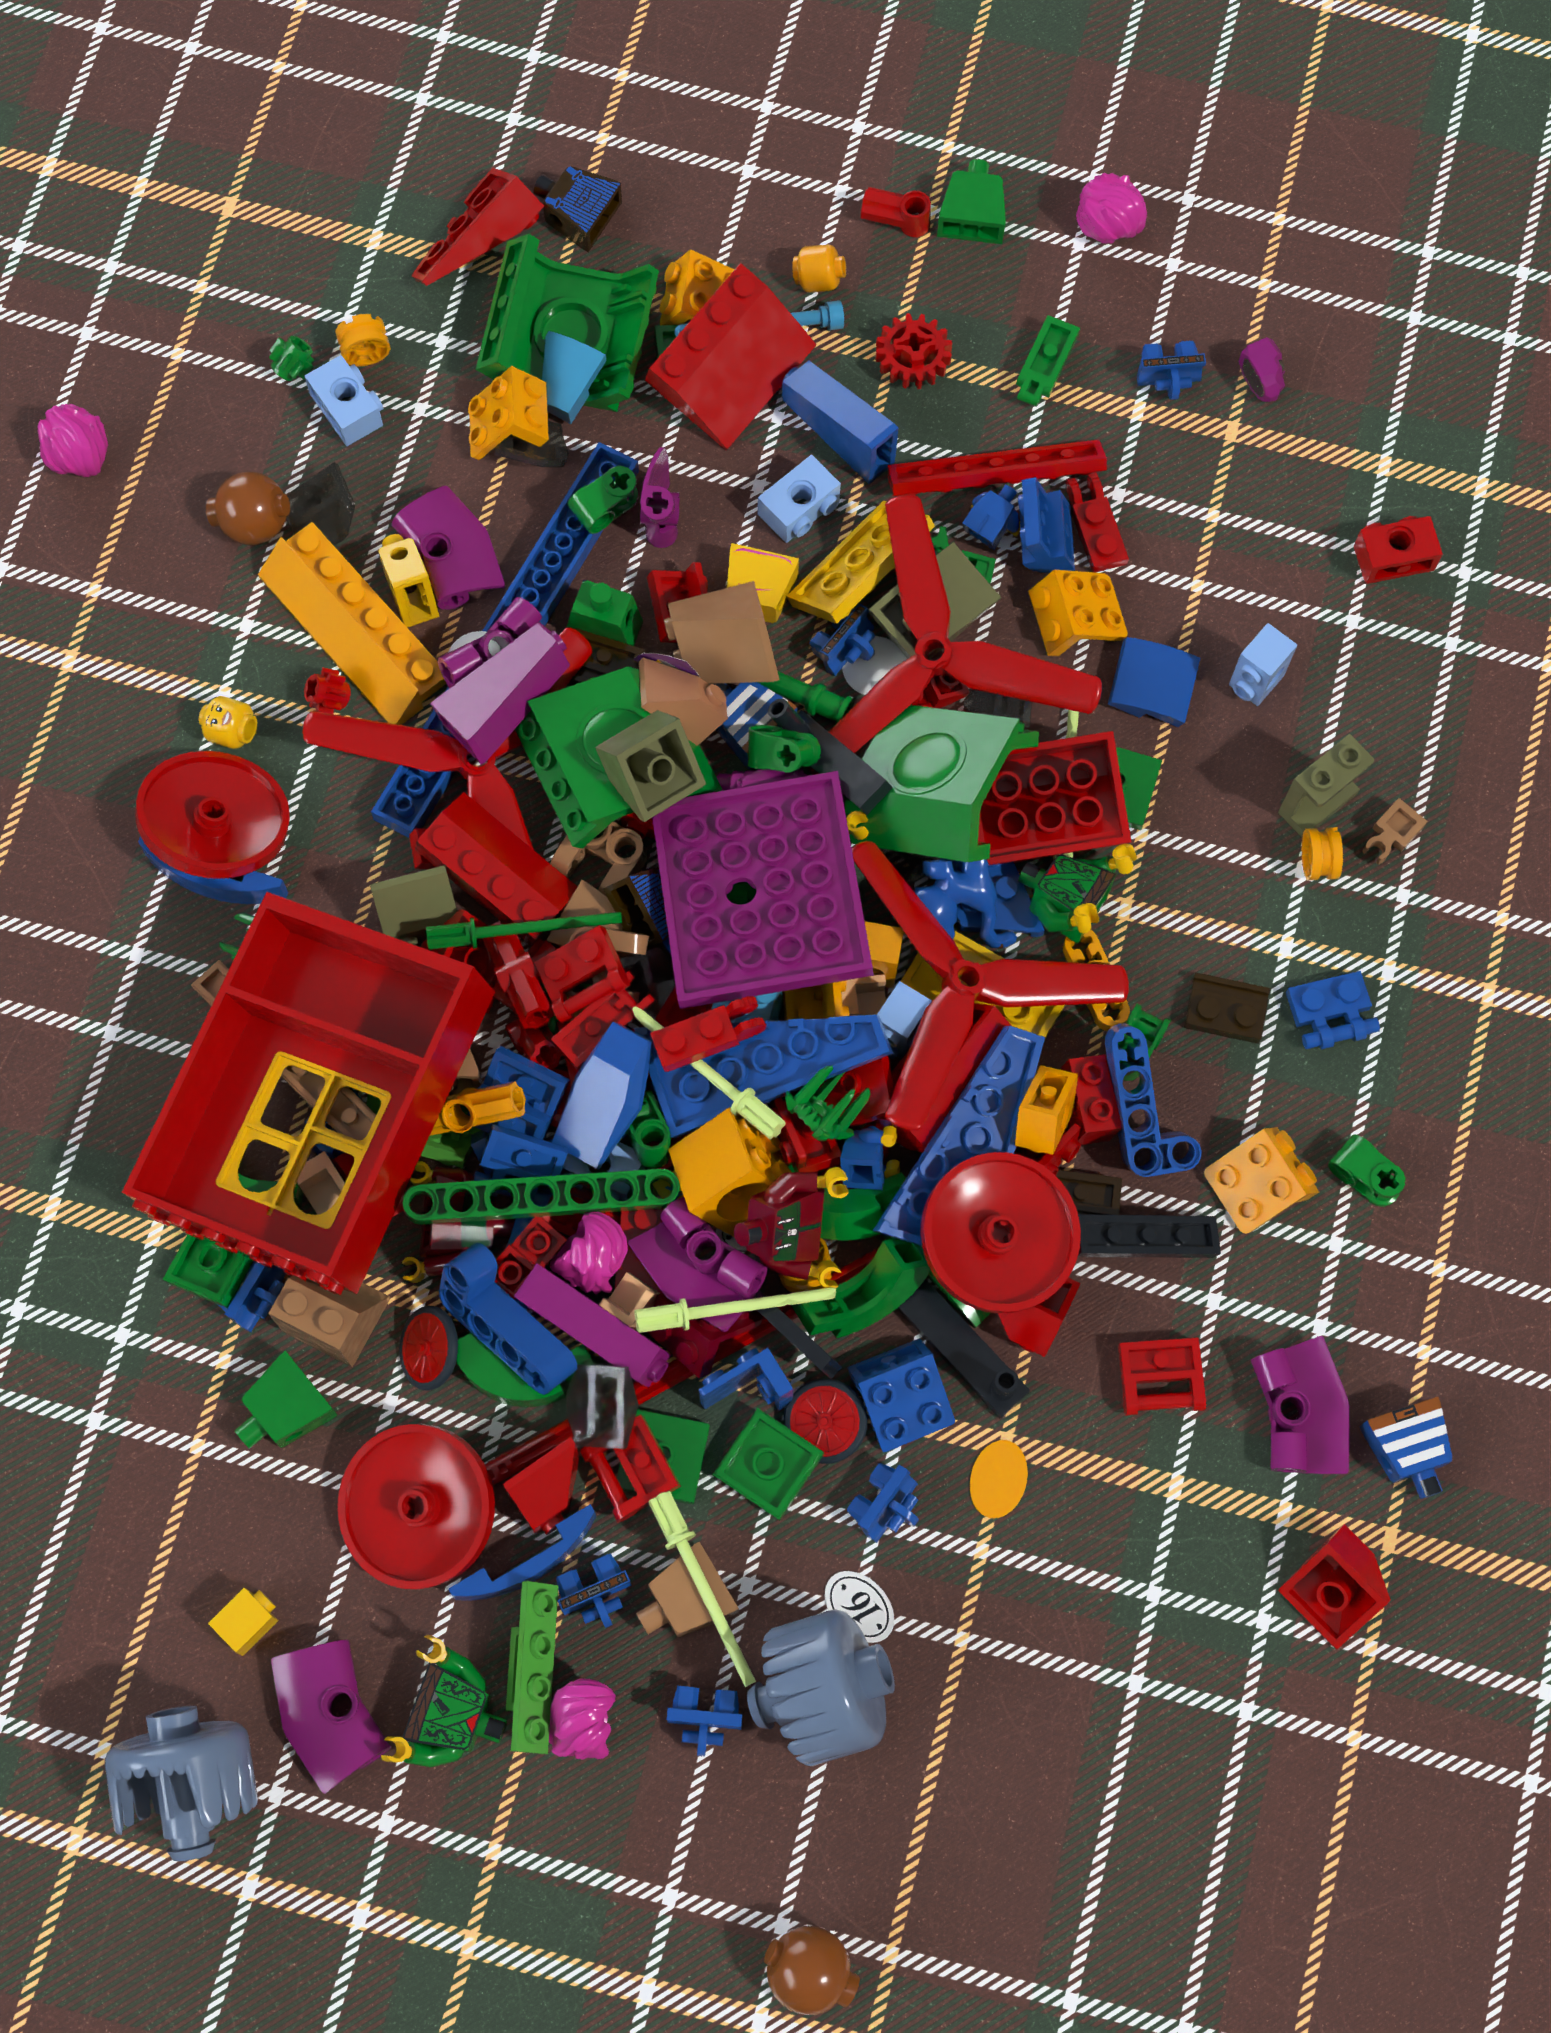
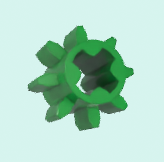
[269,336,314,381]

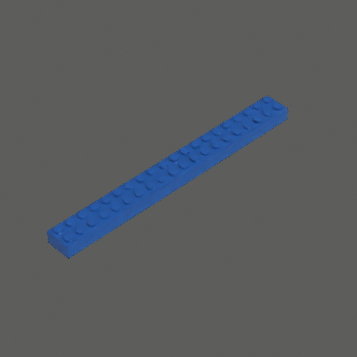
[371,442,639,838]

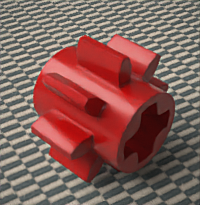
[304,667,351,714]

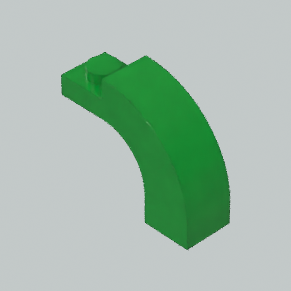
[788,1165,906,1241]
[791,1238,931,1338]
[456,1333,593,1407]

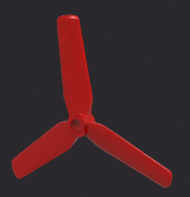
[806,495,1102,775]
[302,627,593,850]
[852,841,1129,1130]

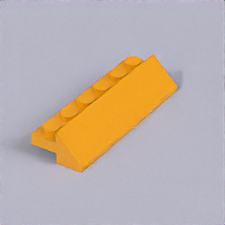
[258,522,446,725]

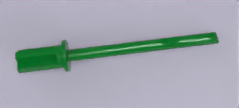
[426,912,622,950]

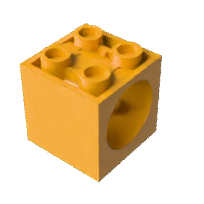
[668,1107,791,1237]

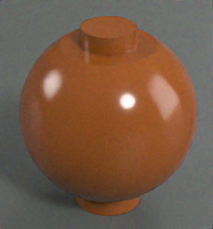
[206,472,290,545]
[764,1926,860,2015]

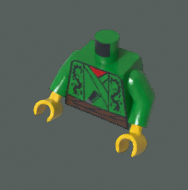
[1018,844,1137,943]
[381,1635,507,1768]

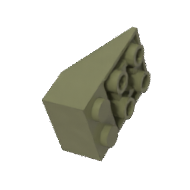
[869,542,1001,660]

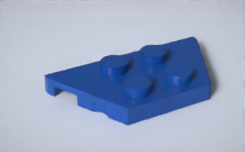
[933,857,1045,937]

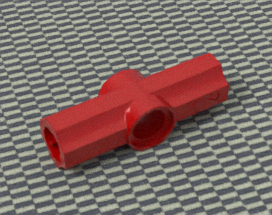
[483,921,554,1030]

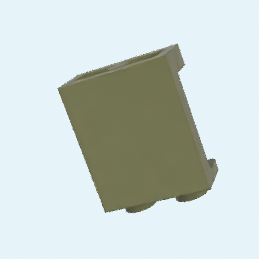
[1278,734,1374,837]

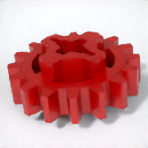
[875,313,952,389]

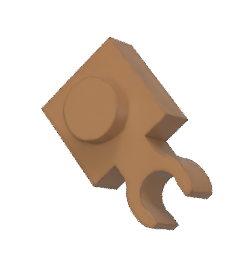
[1363,798,1428,864]

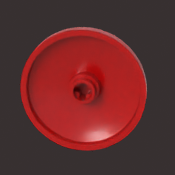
[135,751,290,879]
[921,1152,1081,1313]
[337,1424,495,1589]

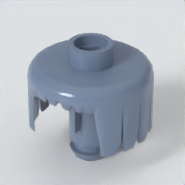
[747,1609,895,1766]
[105,1706,258,1861]

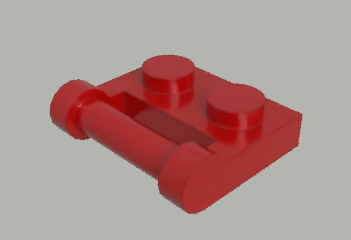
[534,925,630,1024]
[1118,1338,1206,1416]
[580,1414,681,1523]

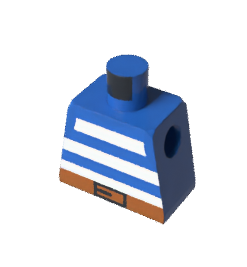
[714,682,797,769]
[1359,1397,1452,1499]

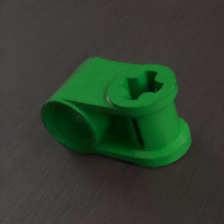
[568,466,638,534]
[748,725,821,773]
[1118,1003,1171,1081]
[624,1089,671,1169]
[1328,1134,1406,1207]

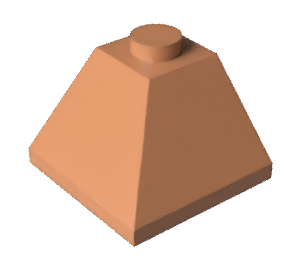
[639,657,728,746]

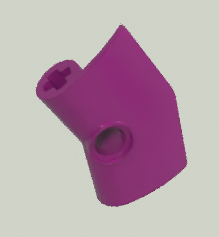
[640,447,680,548]
[392,485,505,610]
[438,597,551,689]
[628,1197,767,1332]
[1251,1335,1349,1474]
[271,1640,391,1794]

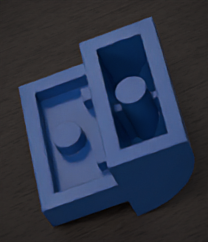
[1018,477,1075,573]

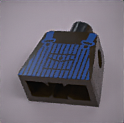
[533,166,622,252]
[603,867,669,948]

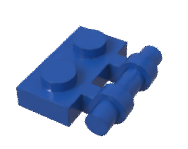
[1286,971,1380,1050]
[472,1124,568,1207]

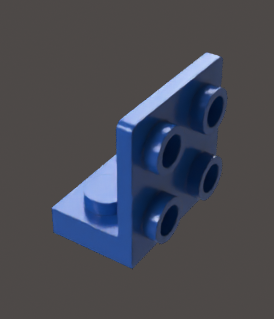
[847,1338,955,1452]
[699,1348,793,1411]

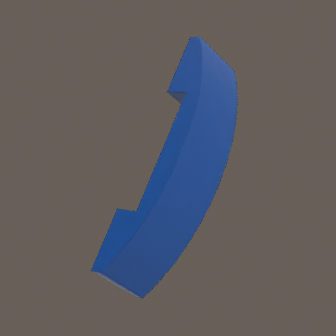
[138,836,288,904]
[448,1504,597,1601]

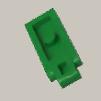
[1016,315,1080,407]

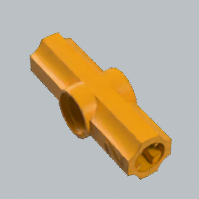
[430,1081,526,1136]

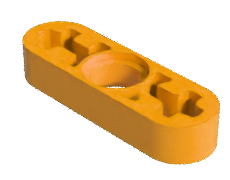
[1063,930,1130,1032]

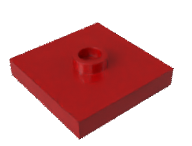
[819,1056,894,1129]

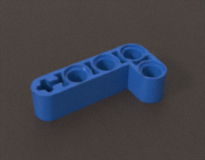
[1105,1023,1202,1177]
[439,1243,577,1395]

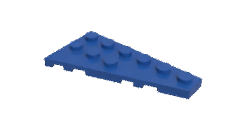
[634,1015,893,1139]
[872,1026,1045,1246]

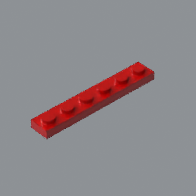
[887,439,1107,496]

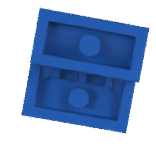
[1108,637,1200,727]
[467,1046,570,1140]

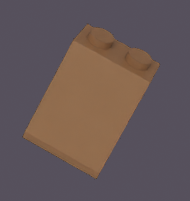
[664,581,780,684]
[268,1275,391,1368]

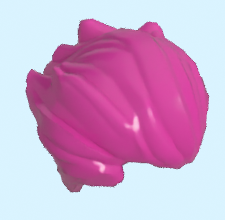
[1076,173,1147,244]
[37,404,108,477]
[550,1212,628,1294]
[549,1679,616,1760]

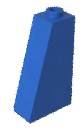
[782,360,899,484]

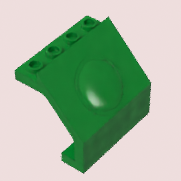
[475,233,659,412]
[515,667,723,849]
[845,705,1039,862]

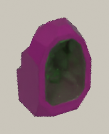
[1239,337,1285,402]

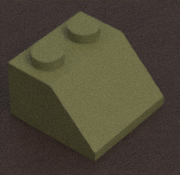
[595,710,706,822]
[370,865,458,946]

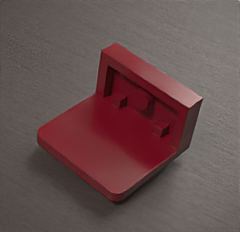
[647,1293,763,1378]

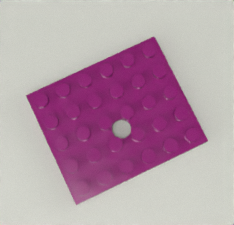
[652,771,874,1009]

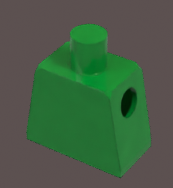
[937,159,1006,244]
[566,580,643,646]
[234,1351,337,1449]

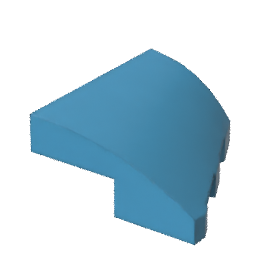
[542,331,607,424]

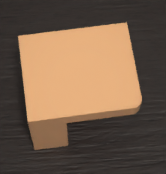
[841,975,886,1016]
[297,1151,345,1214]
[599,1272,660,1328]

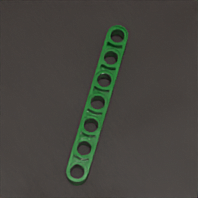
[403,1169,680,1225]

